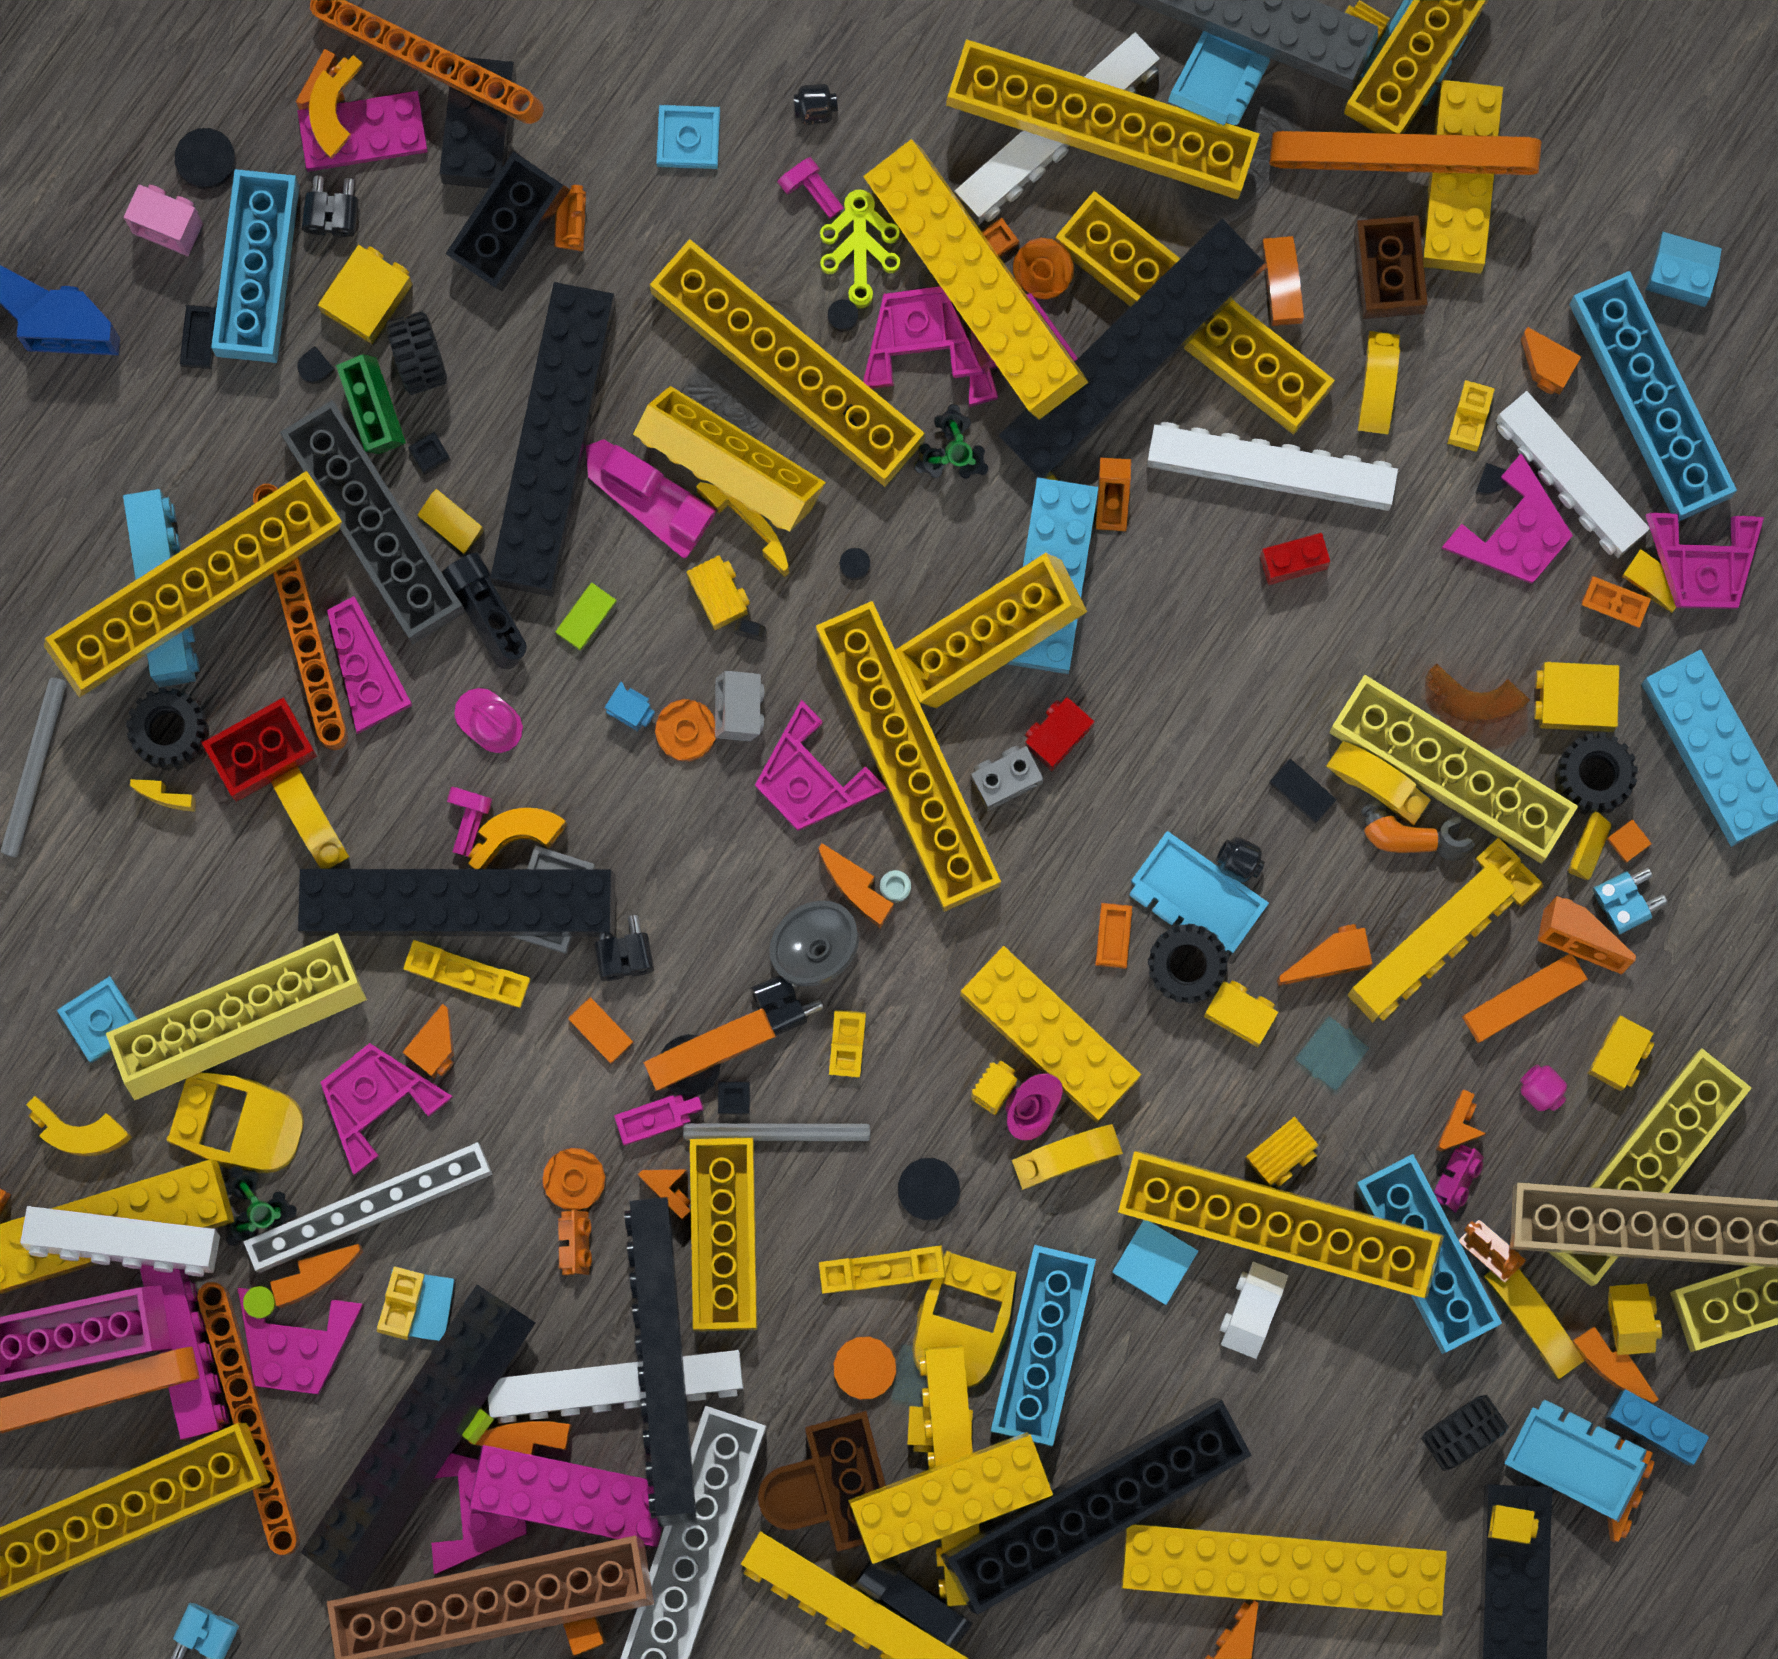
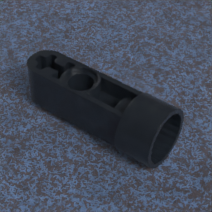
[441,552,527,669]
[853,1557,973,1650]

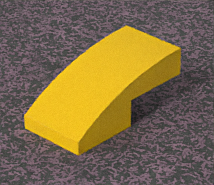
[1447,380,1495,452]
[1622,549,1676,613]
[130,779,196,812]
[1476,838,1543,907]
[829,1010,866,1077]
[377,1266,425,1340]

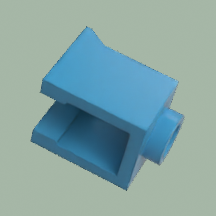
[605,682,655,732]

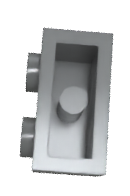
[715,671,764,741]
[971,746,1043,812]

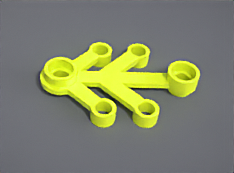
[820,190,900,309]

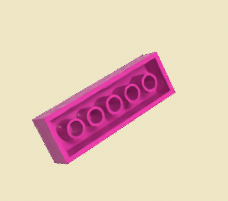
[140,1265,229,1442]
[0,1285,172,1383]
[468,1445,662,1548]

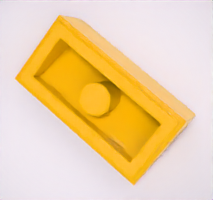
[417,489,484,554]
[1567,811,1611,880]

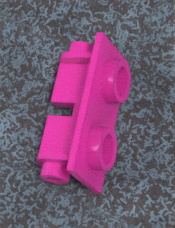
[1434,1144,1484,1213]

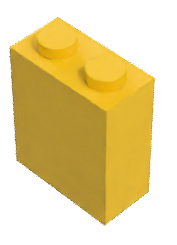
[318,244,413,344]
[1534,662,1619,732]

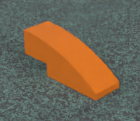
[1262,236,1304,326]
[819,843,894,929]
[270,1244,363,1308]
[1572,1327,1659,1404]
[469,1421,572,1455]

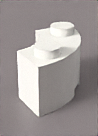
[1219,1262,1288,1359]

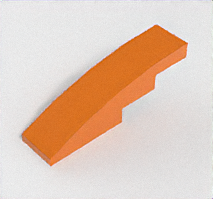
[1462,954,1588,1043]
[643,1009,776,1091]

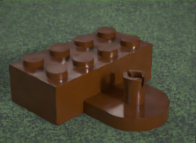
[758,1411,886,1552]

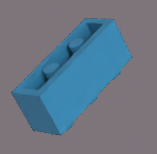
[1605,1389,1709,1466]

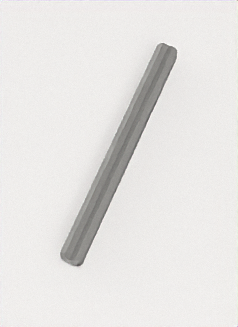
[1,678,66,857]
[683,1123,870,1141]

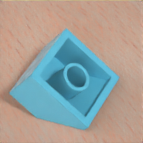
[1646,232,1722,307]

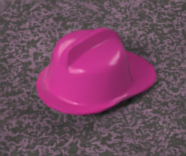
[454,688,523,753]
[1005,1074,1063,1140]

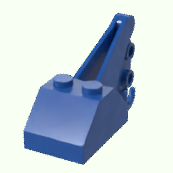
[0,265,120,355]

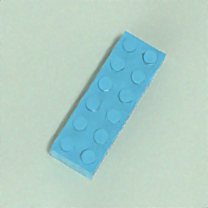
[211,169,300,363]
[1008,478,1098,674]
[123,489,200,687]
[1641,649,1778,847]
[1354,1154,1502,1354]
[990,1245,1096,1447]

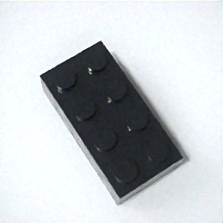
[439,57,516,188]
[445,151,570,292]

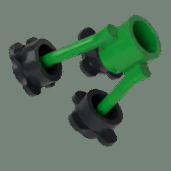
[914,404,989,479]
[224,1166,297,1246]

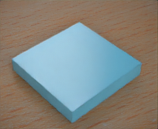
[656,105,720,169]
[57,976,137,1063]
[1112,1220,1198,1305]
[391,1270,455,1341]

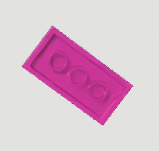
[297,91,428,172]

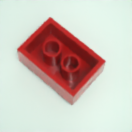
[202,697,318,802]

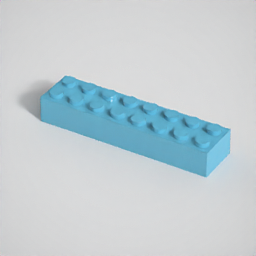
[1569,271,1737,522]

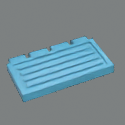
[1168,31,1270,125]
[1129,831,1269,954]
[1504,1400,1647,1522]

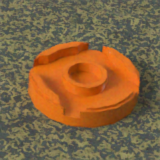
[1013,238,1074,300]
[655,699,716,762]
[543,1148,606,1211]
[833,1336,896,1400]

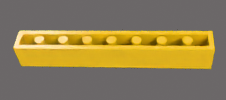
[919,1345,980,1606]
[741,1531,968,1659]

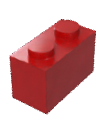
[1260,533,1331,585]
[1024,697,1095,772]

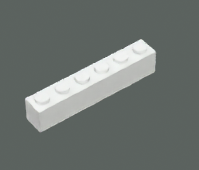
[1496,391,1650,558]
[20,1206,220,1277]

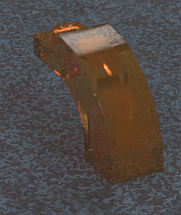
[1425,663,1530,724]

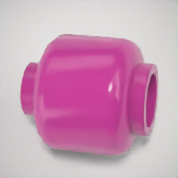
[1520,1065,1567,1111]

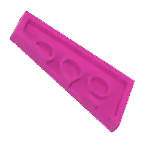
[327,596,412,734]

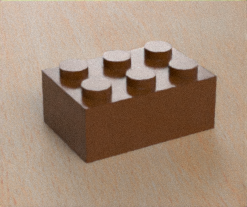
[1354,215,1428,319]

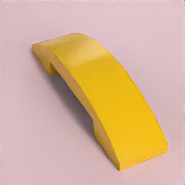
[696,482,789,577]
[403,940,531,1008]
[819,1245,946,1294]
[1484,1269,1584,1380]

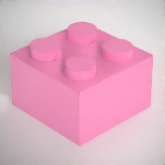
[124,185,203,256]

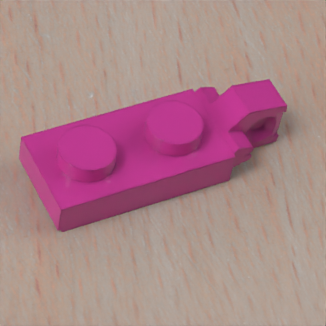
[614,1095,704,1146]

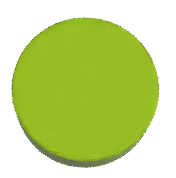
[243,1286,276,1319]

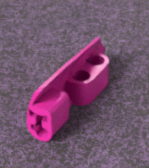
[586,439,717,559]

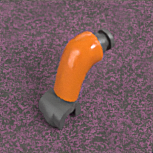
[1361,801,1475,861]

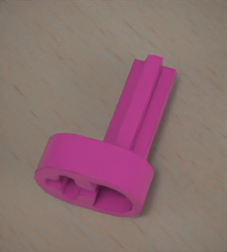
[777,157,844,219]
[446,787,493,857]

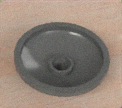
[770,901,860,986]

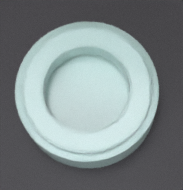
[880,870,911,903]

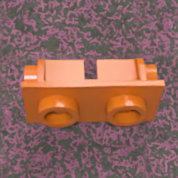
[554,185,586,251]
[558,1210,592,1275]
[1459,1220,1526,1283]

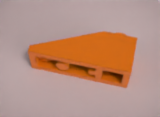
[1537,896,1636,975]
[1277,924,1373,986]

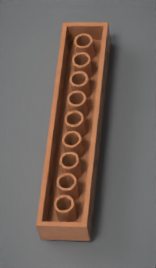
[327,1535,654,1659]

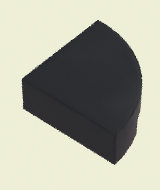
[1476,463,1508,495]

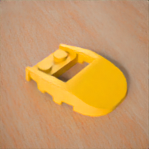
[167,1072,304,1174]
[912,1251,1017,1388]

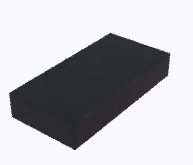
[179,305,217,369]
[1269,759,1337,824]

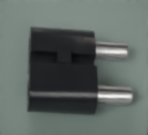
[301,175,359,237]
[594,915,654,981]
[750,975,823,1036]

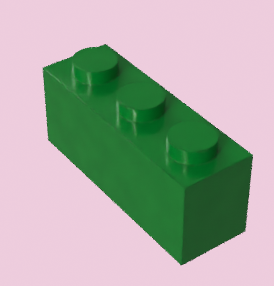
[336,354,406,454]

